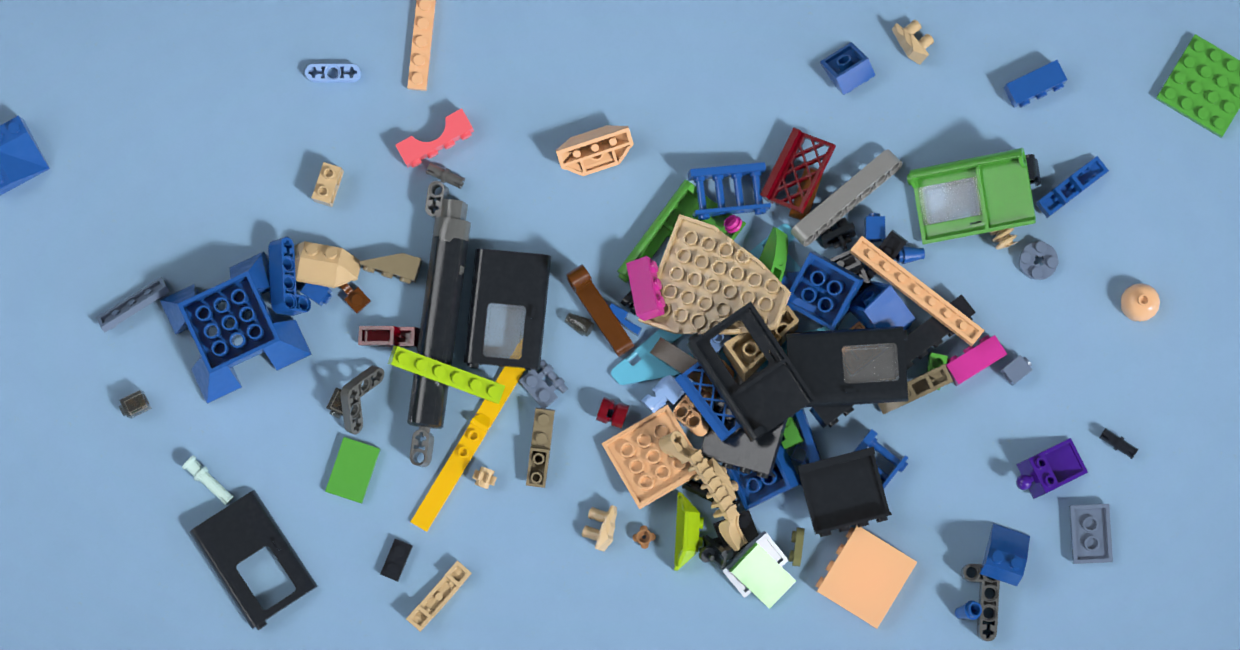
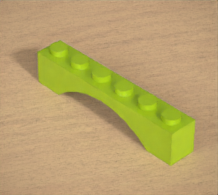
[387,346,505,404]

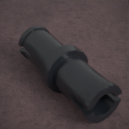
[1099,428,1138,459]

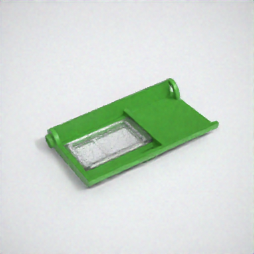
[907,148,1036,245]

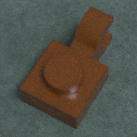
[340,284,371,314]

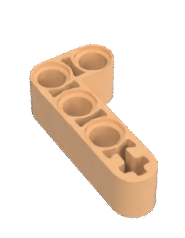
[673,359,734,436]

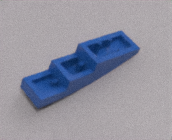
[1035,156,1109,218]

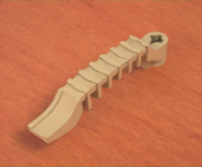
[659,431,748,551]

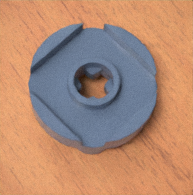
[1019,241,1058,280]

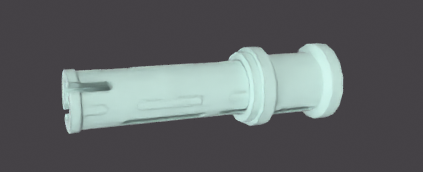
[182,455,234,506]

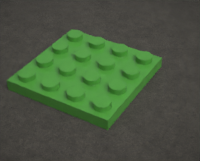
[1156,34,1240,138]

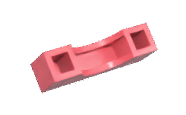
[395,108,474,168]

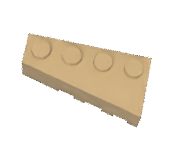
[723,305,799,381]

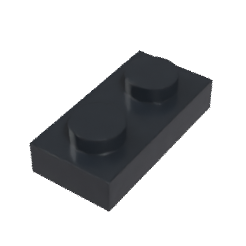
[380,539,413,582]

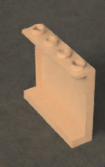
[815,526,917,629]

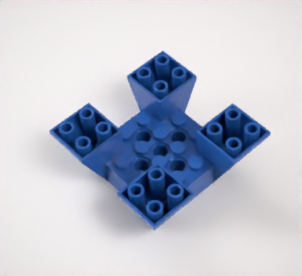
[160,252,312,404]

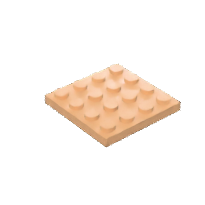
[601,405,697,509]

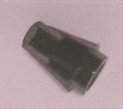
[565,313,594,337]

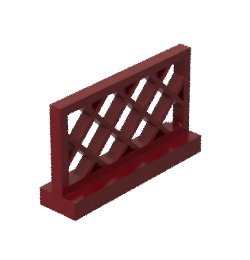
[760,128,836,214]

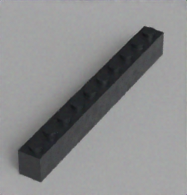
[809,294,976,428]

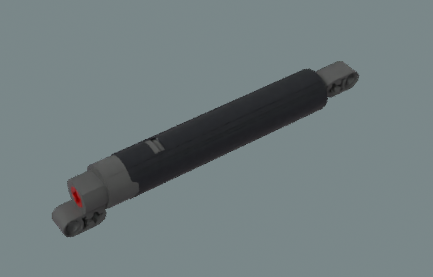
[407,181,471,467]

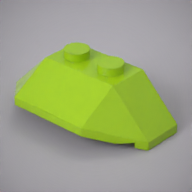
[674,492,704,571]

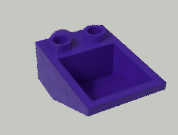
[1016,438,1088,499]

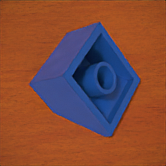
[820,42,875,95]

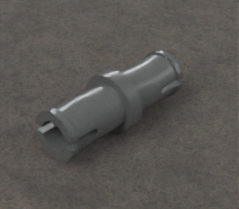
[426,163,465,189]

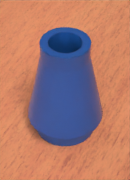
[896,246,925,264]
[955,600,982,620]

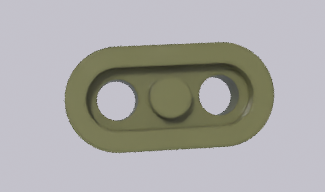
[789,527,805,567]

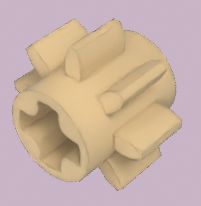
[472,466,497,489]

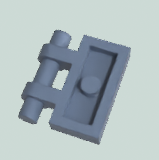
[519,360,568,409]

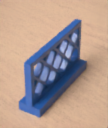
[675,362,741,442]
[782,408,822,486]

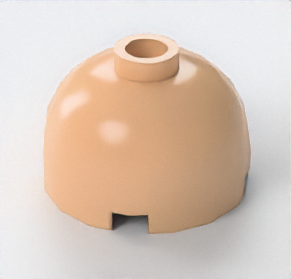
[1121,283,1160,322]

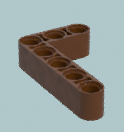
[566,264,635,357]

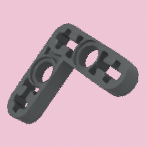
[341,365,384,435]

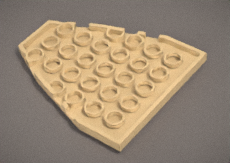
[638,214,791,335]

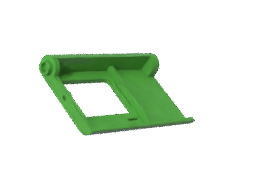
[617,180,746,283]

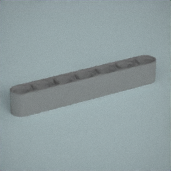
[791,149,902,247]

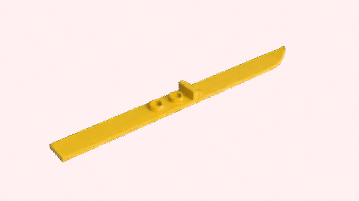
[411,339,526,532]

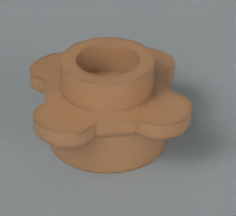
[633,526,656,549]

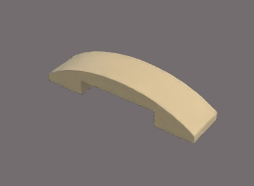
[406,560,472,632]

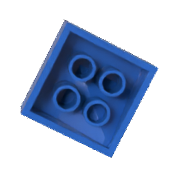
[0,115,50,196]
[787,251,865,330]

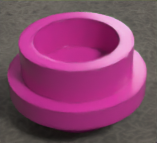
[724,215,742,233]

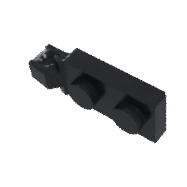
[867,230,908,280]

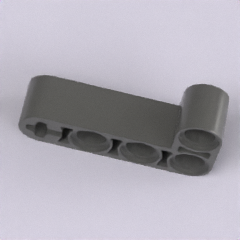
[961,564,1000,641]

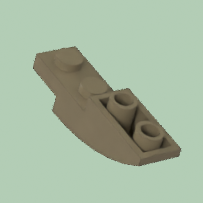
[878,364,953,414]
[526,407,555,488]

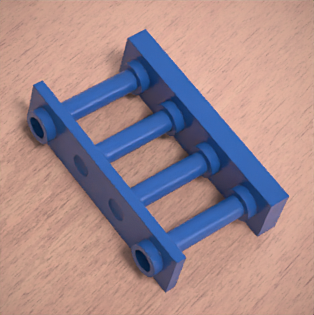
[687,162,771,220]
[853,429,908,489]

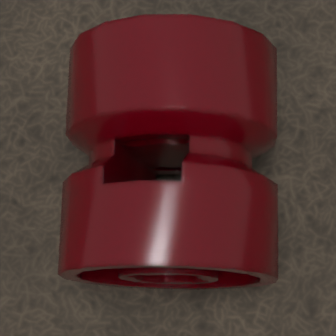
[596,397,630,429]

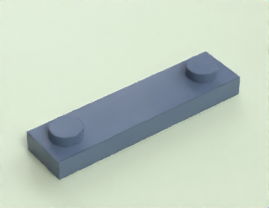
[97,277,170,333]

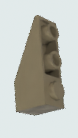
[359,253,422,284]

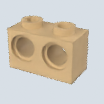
[311,162,344,207]

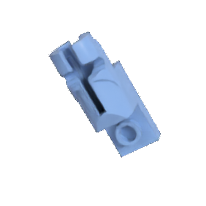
[641,375,692,413]

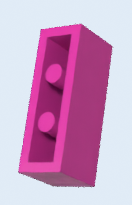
[626,256,665,321]
[946,335,1007,386]

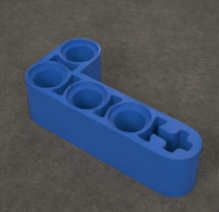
[268,237,311,316]

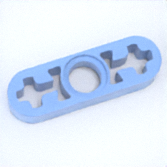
[305,64,361,83]

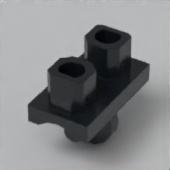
[821,217,856,251]
[699,535,733,569]

